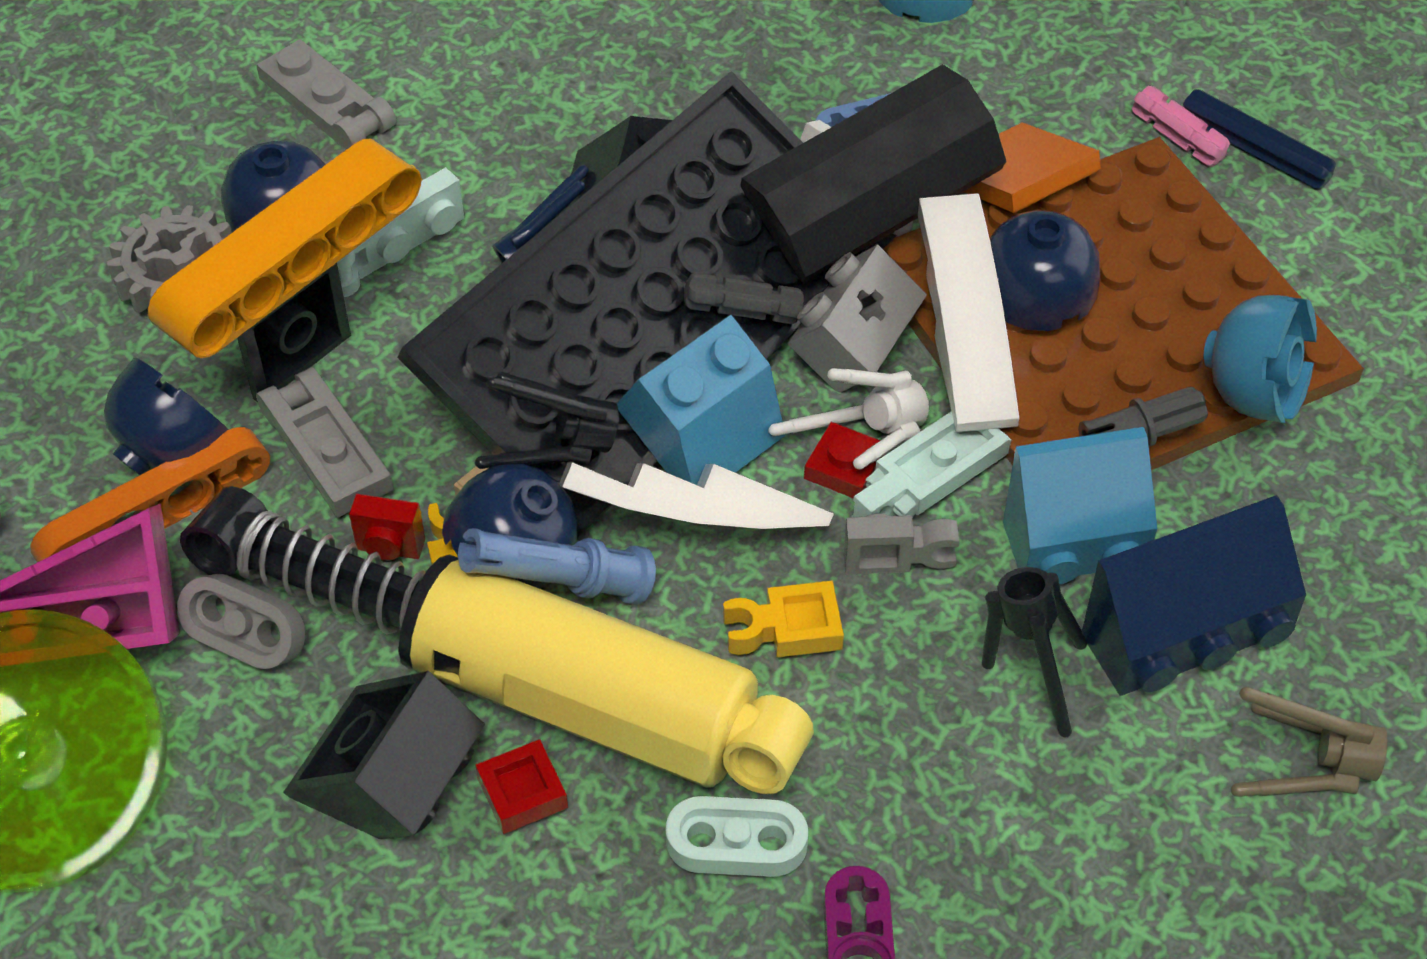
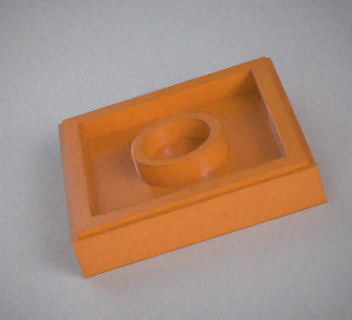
[964,122,1101,213]

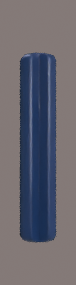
[1183,89,1336,189]

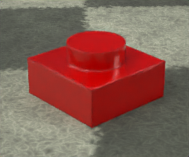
[804,422,887,498]
[349,494,426,560]
[475,739,568,834]

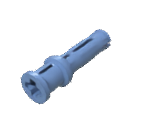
[458,528,656,605]

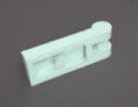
[337,167,464,297]

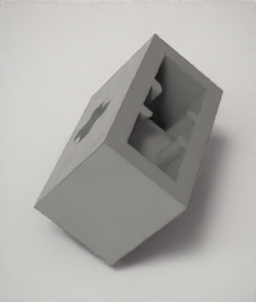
[788,244,927,393]

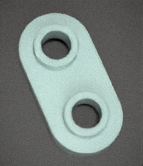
[666,796,808,877]

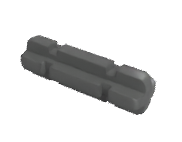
[684,272,804,324]

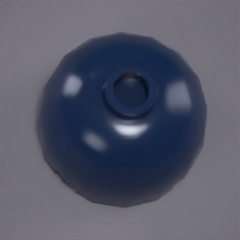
[221,140,326,232]
[990,210,1100,331]
[104,357,229,476]
[442,464,578,590]

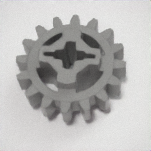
[107,205,232,313]

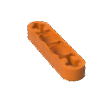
[30,427,270,562]

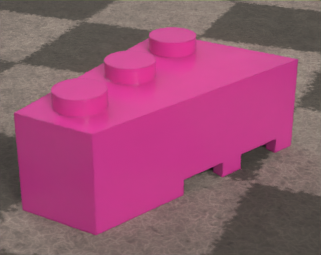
[0,503,180,667]

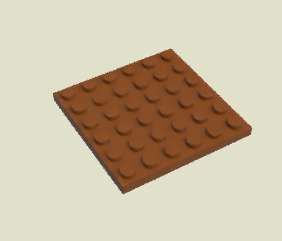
[883,137,1364,470]

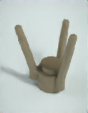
[1231,687,1388,797]

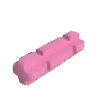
[1132,86,1230,167]

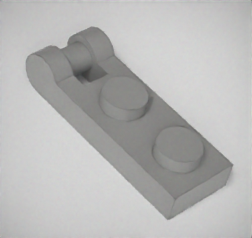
[256,39,397,150]
[256,367,394,518]

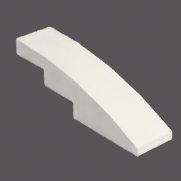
[918,193,1020,432]
[560,462,834,529]

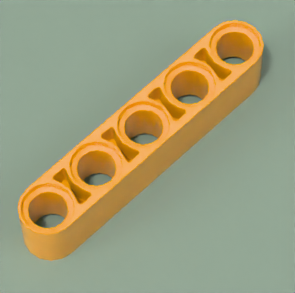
[148,138,421,358]

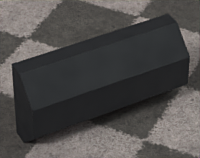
[740,64,1007,284]

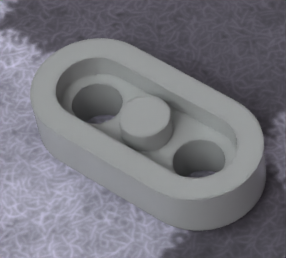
[177,574,305,669]

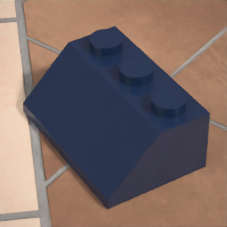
[1082,495,1306,696]

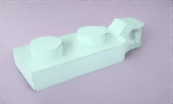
[851,411,1011,518]

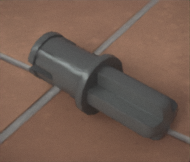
[1078,387,1208,447]

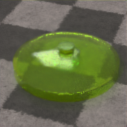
[0,610,167,893]

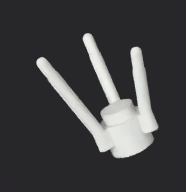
[768,368,929,470]

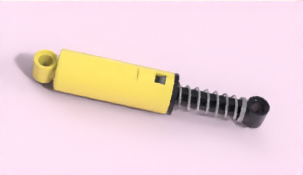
[180,486,814,794]

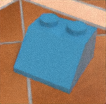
[617,315,785,485]
[1003,427,1158,584]

